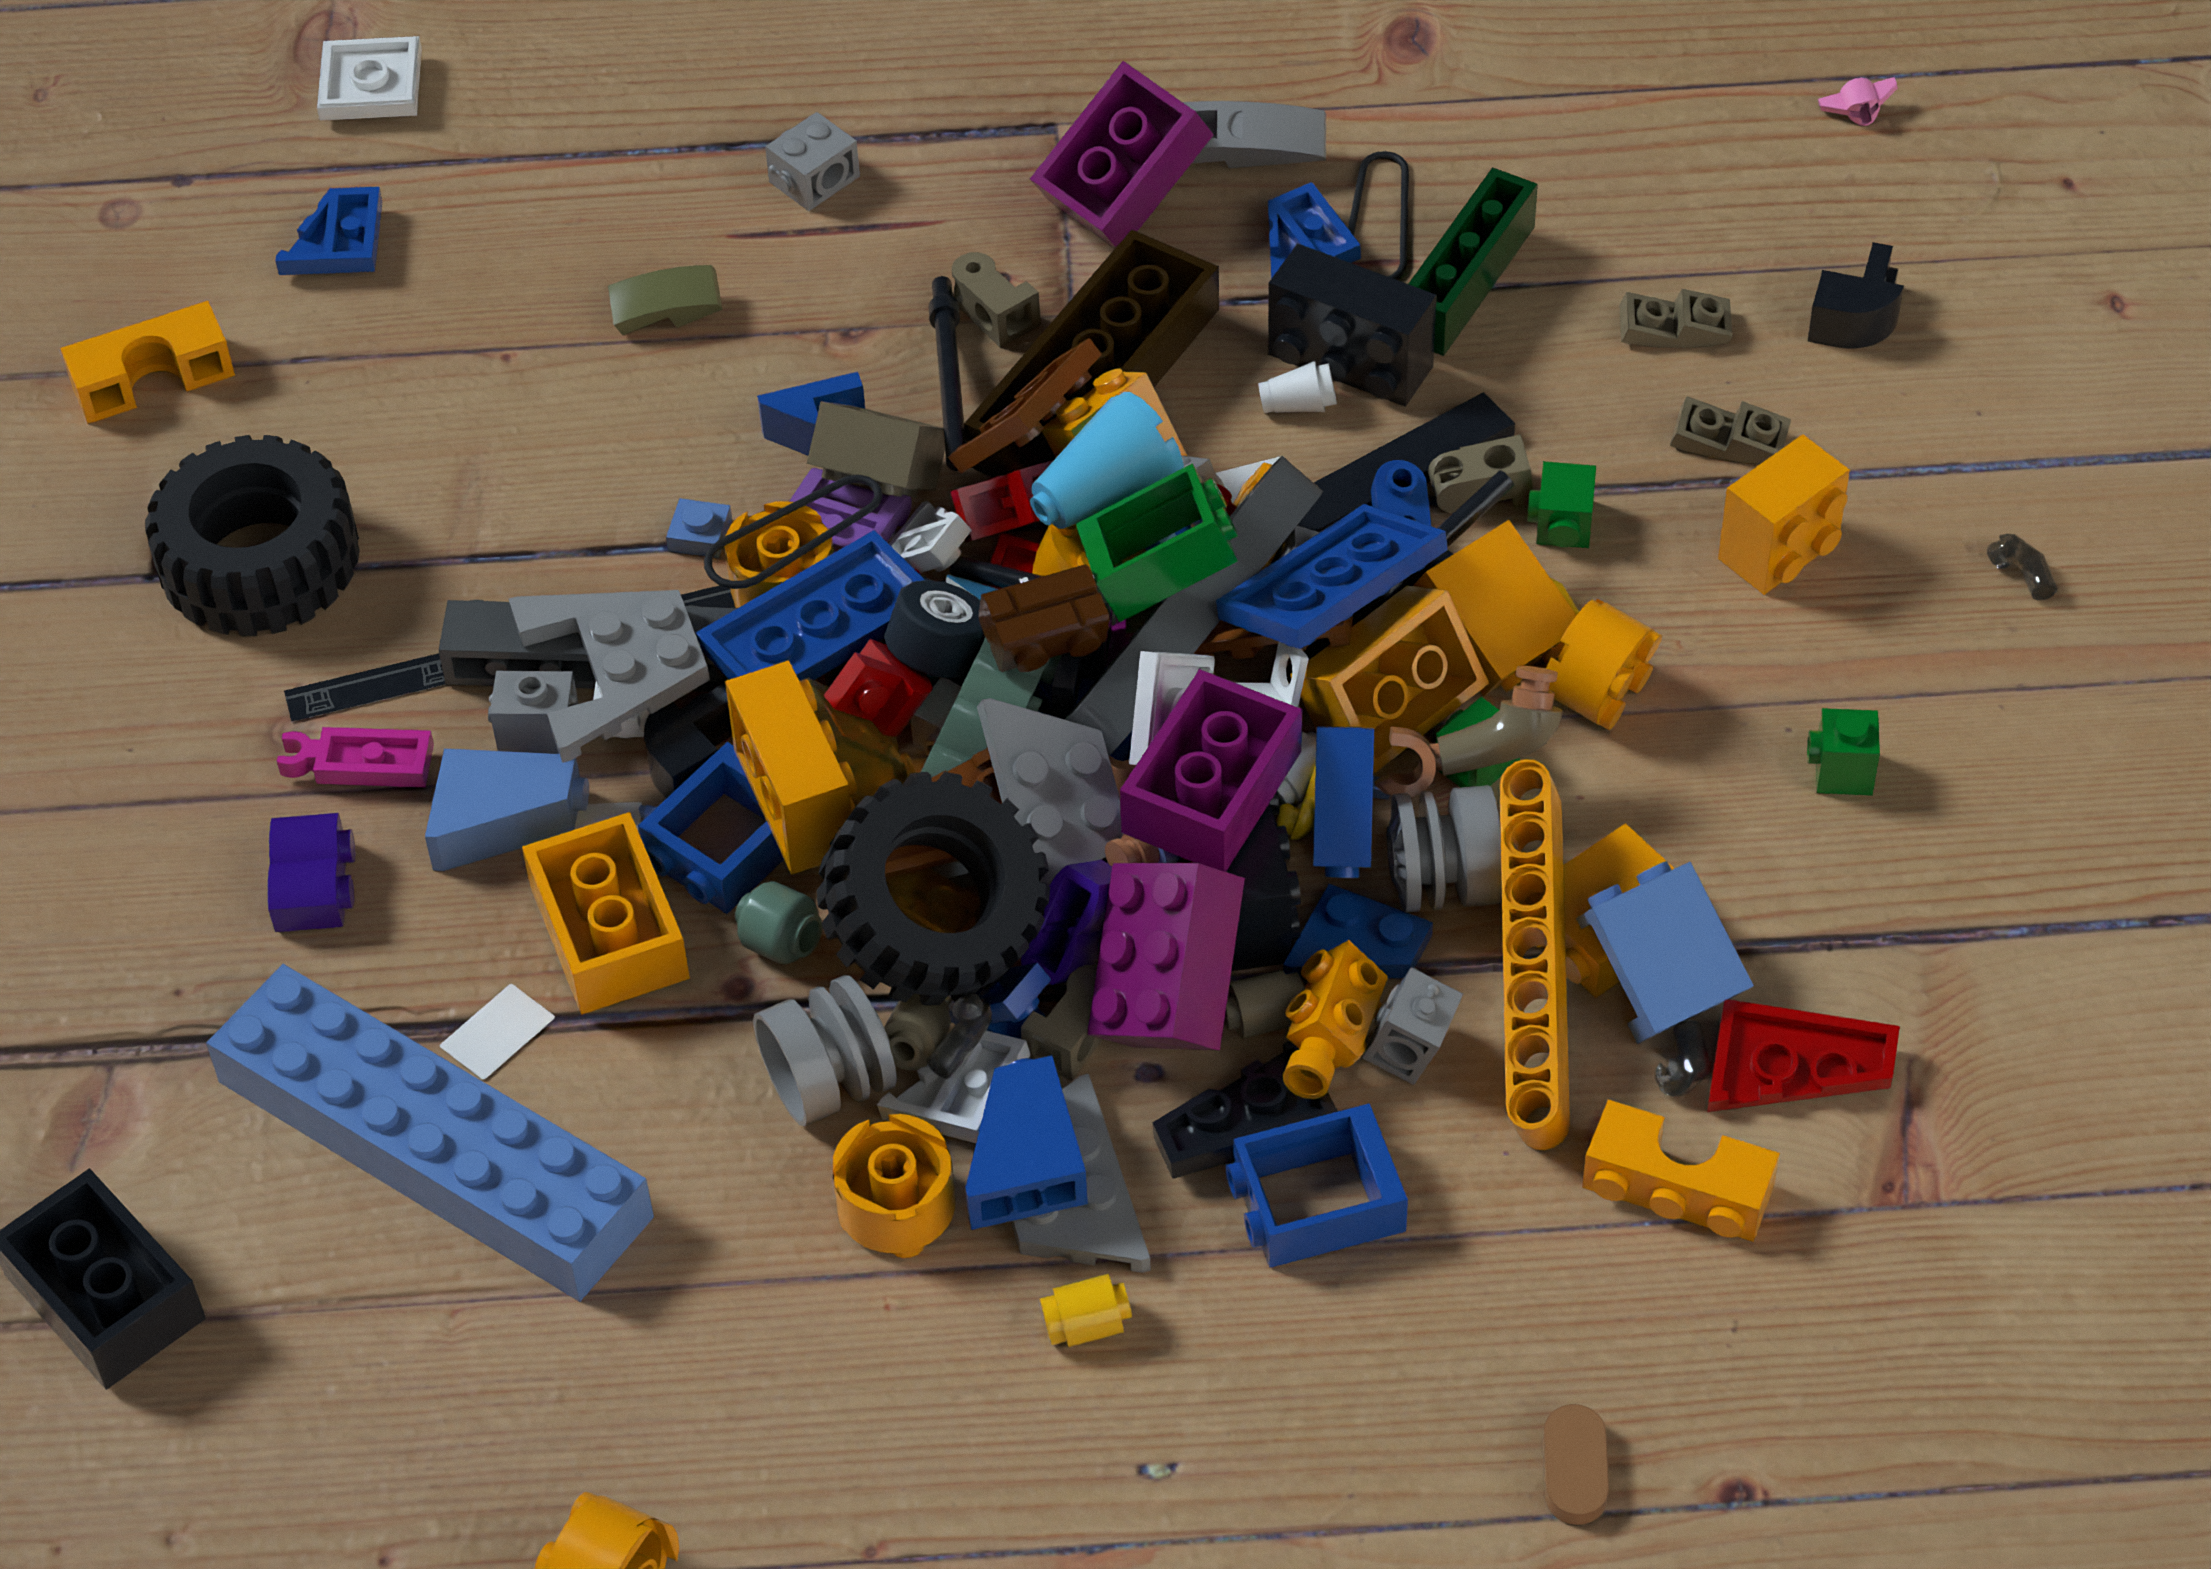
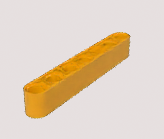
[1500,759,1570,1150]

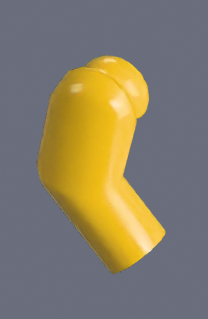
[1276,765,1316,840]

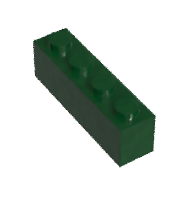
[1408,167,1538,356]

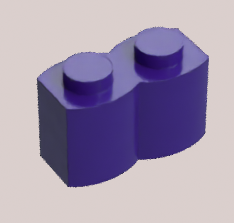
[268,813,355,932]
[1021,860,1112,985]

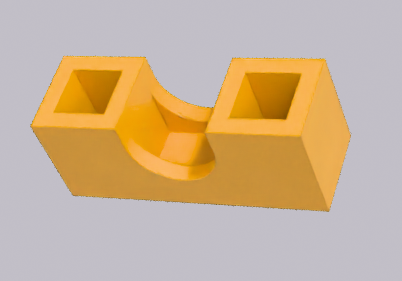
[60,300,235,424]
[1582,1099,1780,1242]

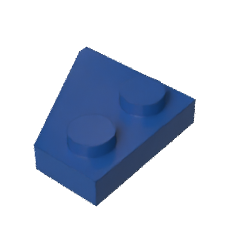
[1268,182,1361,279]
[275,187,382,275]
[1283,884,1433,980]

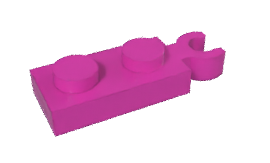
[277,727,434,787]

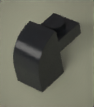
[1807,242,1904,349]
[644,683,732,799]

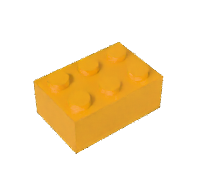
[1290,585,1489,774]
[725,660,857,875]
[522,812,690,1015]

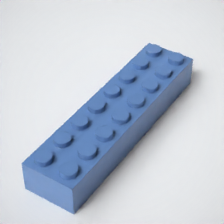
[206,964,654,1302]

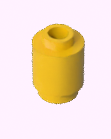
[1039,1274,1132,1348]

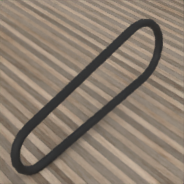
[1348,151,1409,280]
[704,475,882,589]

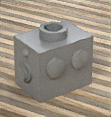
[765,112,860,211]
[488,671,579,754]
[1362,967,1463,1085]

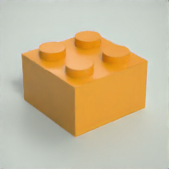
[1718,434,1850,595]

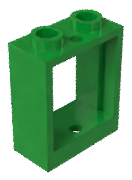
[1076,463,1238,622]

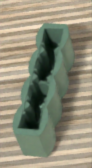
[921,637,1062,778]

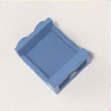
[1576,861,1754,1044]

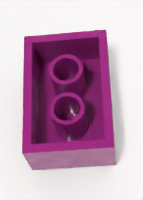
[1030,61,1214,248]
[1120,669,1302,872]
[1087,863,1245,1051]

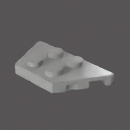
[977,698,1123,885]
[1010,1074,1151,1273]

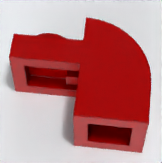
[950,460,1054,543]
[823,639,932,737]

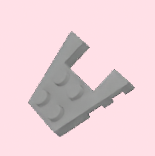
[508,590,710,763]

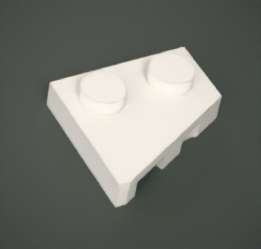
[889,501,972,573]
[877,1028,1030,1143]

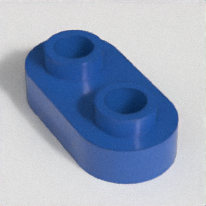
[1371,460,1431,526]

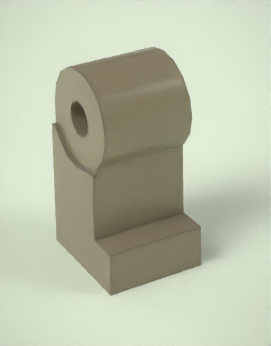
[952,252,1041,348]
[1428,434,1533,514]
[1021,965,1102,1081]

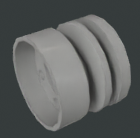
[1386,785,1502,913]
[753,975,897,1126]

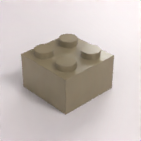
[806,401,945,498]

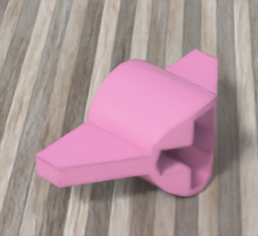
[1818,77,1898,126]

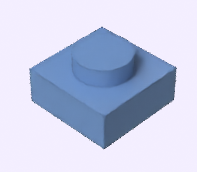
[666,498,732,558]

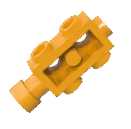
[1283,940,1388,1099]

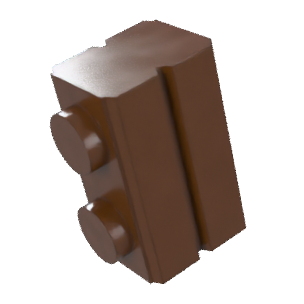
[979,564,1110,672]

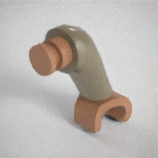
[1374,666,1563,797]

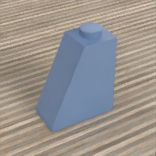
[425,748,589,871]

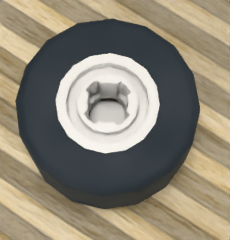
[884,580,985,678]

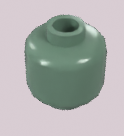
[735,881,823,965]

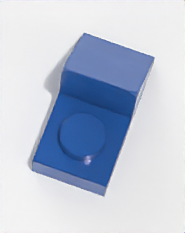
[757,372,865,456]
[948,963,1051,1039]

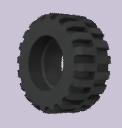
[145,435,360,637]
[817,772,1050,1005]

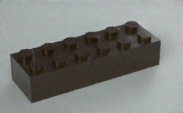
[964,229,1219,478]

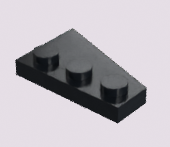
[1152,1040,1338,1179]

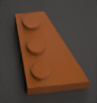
[948,338,1102,473]

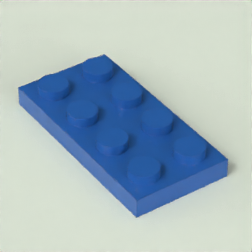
[1216,504,1448,649]
[696,530,925,682]

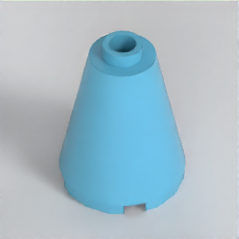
[1030,392,1184,529]

